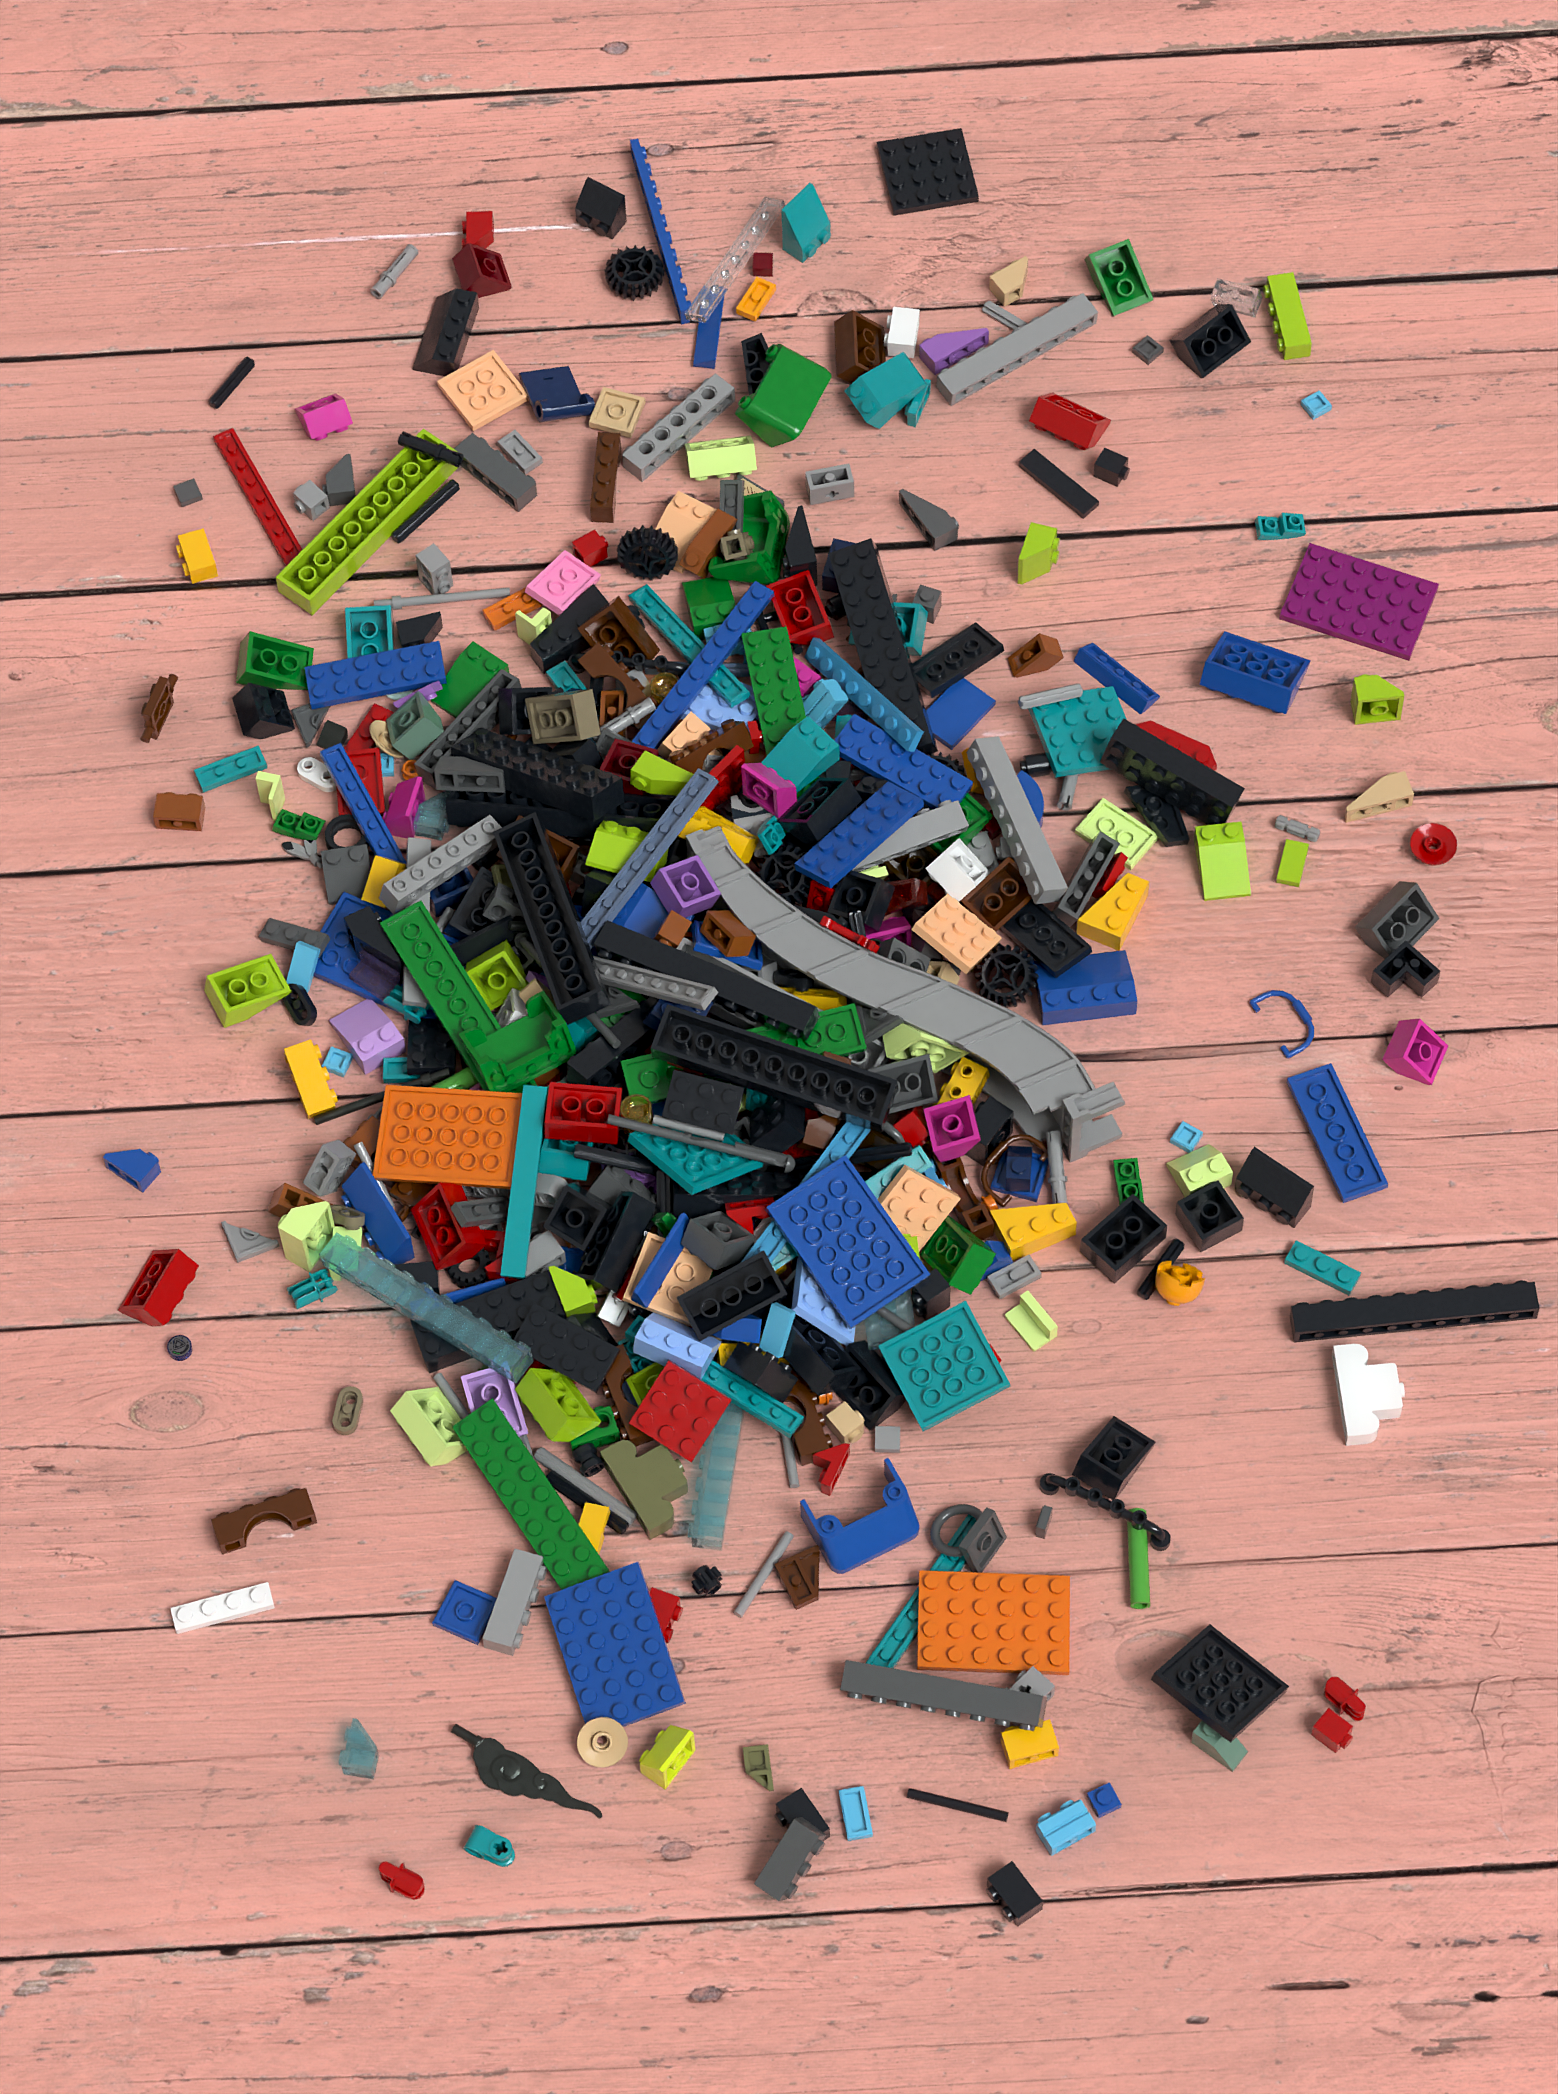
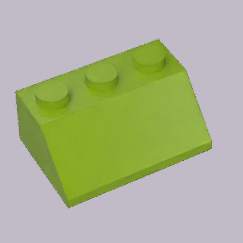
[585,821,669,882]
[515,1368,601,1442]

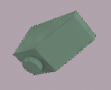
[1191,1721,1248,1772]

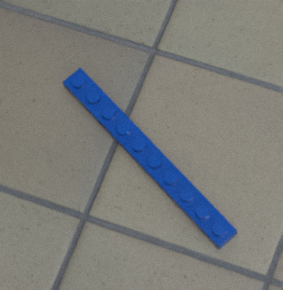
[630,138,693,325]
[632,581,774,749]

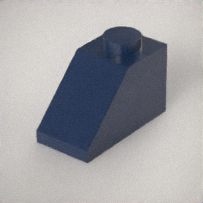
[1006,1146,1032,1192]

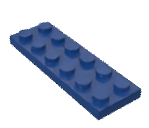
[305,641,447,709]
[834,714,973,810]
[794,781,924,889]
[1286,1063,1388,1203]

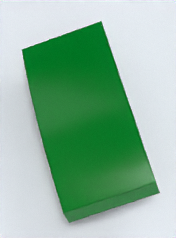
[272,809,326,840]
[1113,1158,1144,1205]

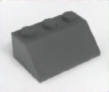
[1355,881,1440,959]
[865,1054,938,1114]

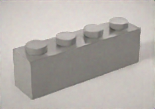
[483,1549,547,1656]

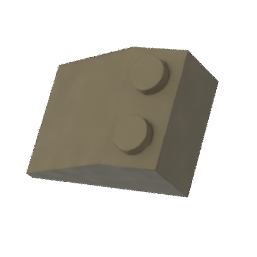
[525,689,601,744]

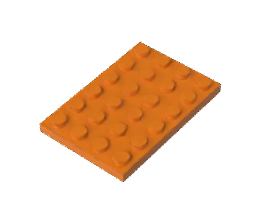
[373,1085,522,1189]
[917,1570,1070,1675]

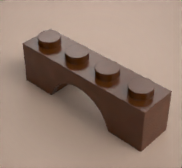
[590,432,622,523]
[578,642,660,730]
[666,719,754,774]
[796,1051,852,1154]
[931,1152,994,1240]
[601,1344,655,1447]
[784,1364,833,1466]
[211,1488,317,1555]

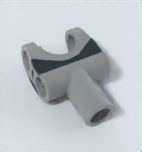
[731,795,780,858]

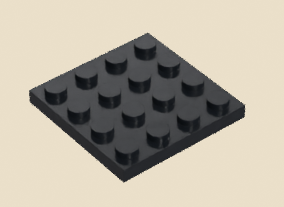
[877,128,979,216]
[1151,1624,1289,1743]

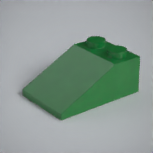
[1084,239,1154,316]
[682,577,736,640]
[236,631,314,690]
[431,641,509,718]
[929,793,993,856]
[920,1215,996,1295]

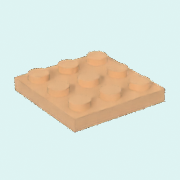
[437,350,529,431]
[911,894,1002,974]
[878,1165,961,1252]
[622,1232,713,1327]

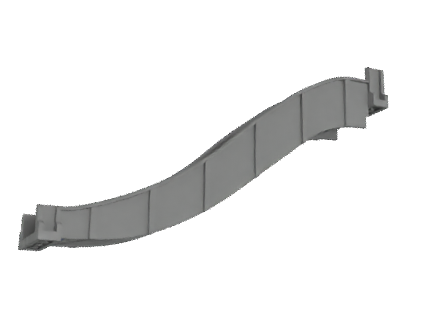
[686,826,1125,1163]

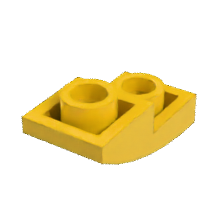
[579,1502,610,1554]

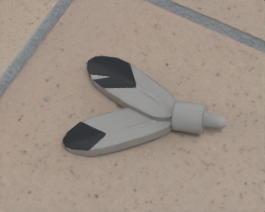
[282,840,323,868]

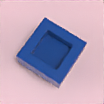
[1087,1782,1122,1818]

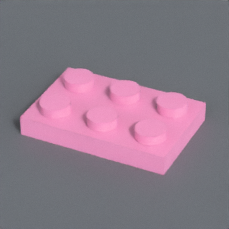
[525,550,601,616]

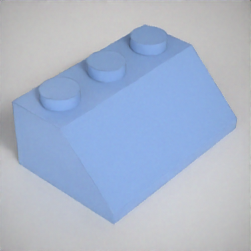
[633,1312,721,1380]

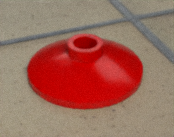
[1410,823,1457,865]

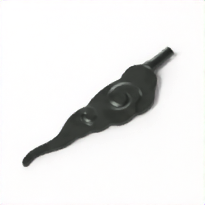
[451,1724,603,1819]

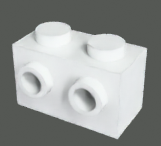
[884,307,920,358]

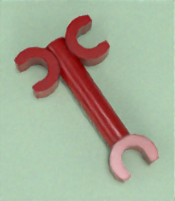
[819,916,880,954]

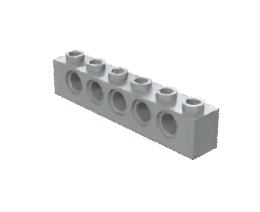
[622,373,735,482]
[379,815,502,915]

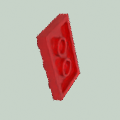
[336,748,386,816]

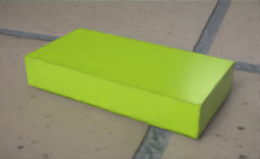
[1276,839,1309,887]

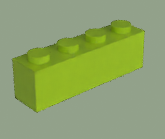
[1263,272,1312,360]

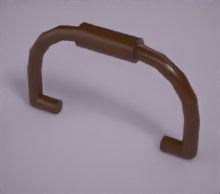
[981,1134,1048,1207]

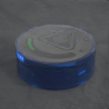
[167,1335,193,1361]

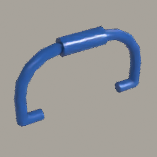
[1249,990,1314,1058]

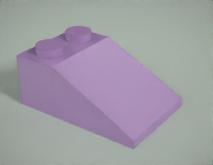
[329,999,406,1075]
[460,1363,529,1436]

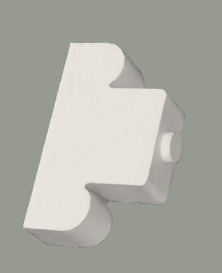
[1332,1344,1405,1446]

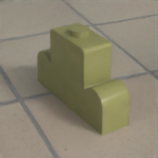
[600,1440,688,1540]

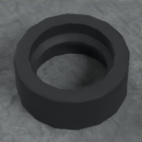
[325,814,369,850]

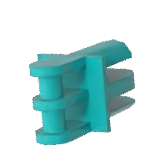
[383,984,432,1024]
[286,1269,338,1310]

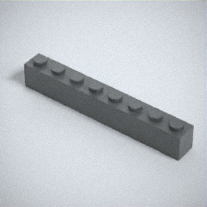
[840,1660,1048,1731]

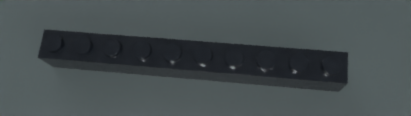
[594,920,820,1041]
[1290,1280,1540,1343]

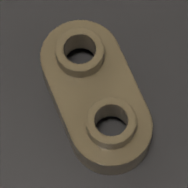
[330,1205,365,1230]
[332,1386,363,1435]

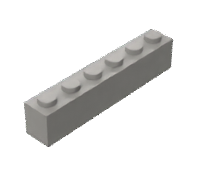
[852,800,969,872]

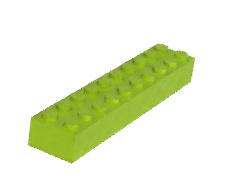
[276,429,457,615]

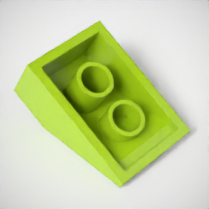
[1194,821,1251,901]
[204,954,291,1028]

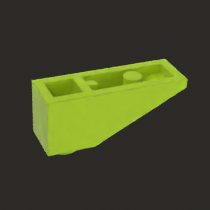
[630,751,694,796]

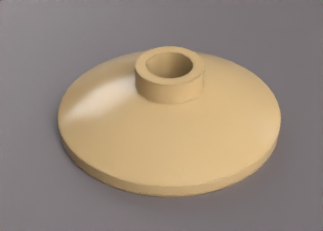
[369,720,405,758]
[577,1717,628,1767]

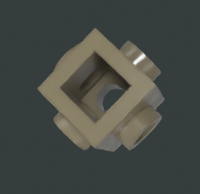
[720,529,755,561]

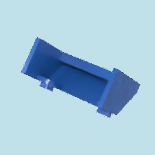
[800,1458,919,1574]

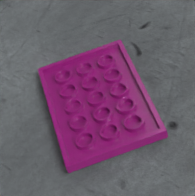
[1279,543,1439,661]

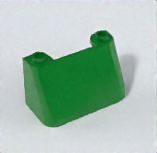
[735,344,832,448]
[708,490,790,585]
[458,990,576,1092]

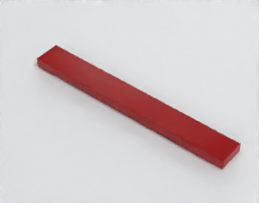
[213,428,303,567]

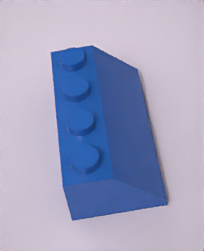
[340,1162,415,1270]

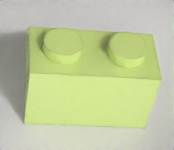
[1166,1144,1233,1197]

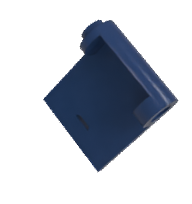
[519,366,595,422]

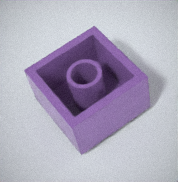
[650,855,721,918]

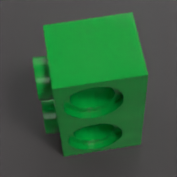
[569,1406,620,1453]

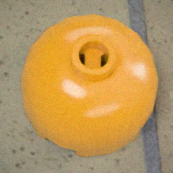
[1155,1261,1205,1306]

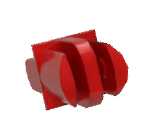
[1324,1677,1366,1721]
[379,1862,425,1900]

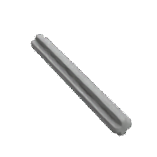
[534,1447,637,1525]

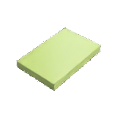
[1075,798,1159,870]

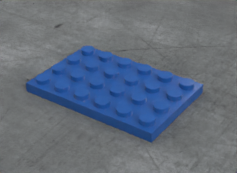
[765,1155,931,1330]
[544,1562,686,1727]

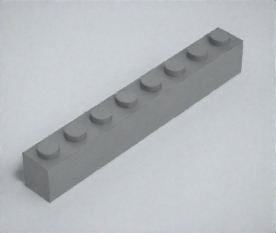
[936,293,1098,406]
[966,736,1068,904]

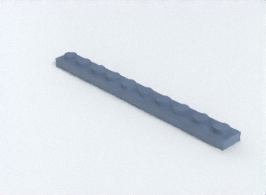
[581,768,719,949]

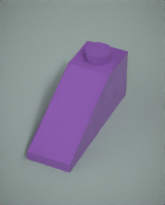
[919,328,989,375]

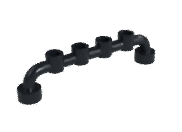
[567,651,690,679]
[1040,1473,1171,1551]

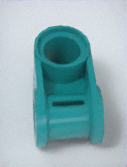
[463,1825,515,1867]

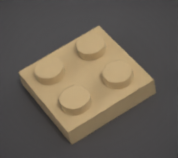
[589,387,646,438]

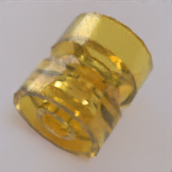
[650,672,678,704]
[620,1094,653,1136]

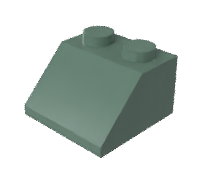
[386,691,444,760]

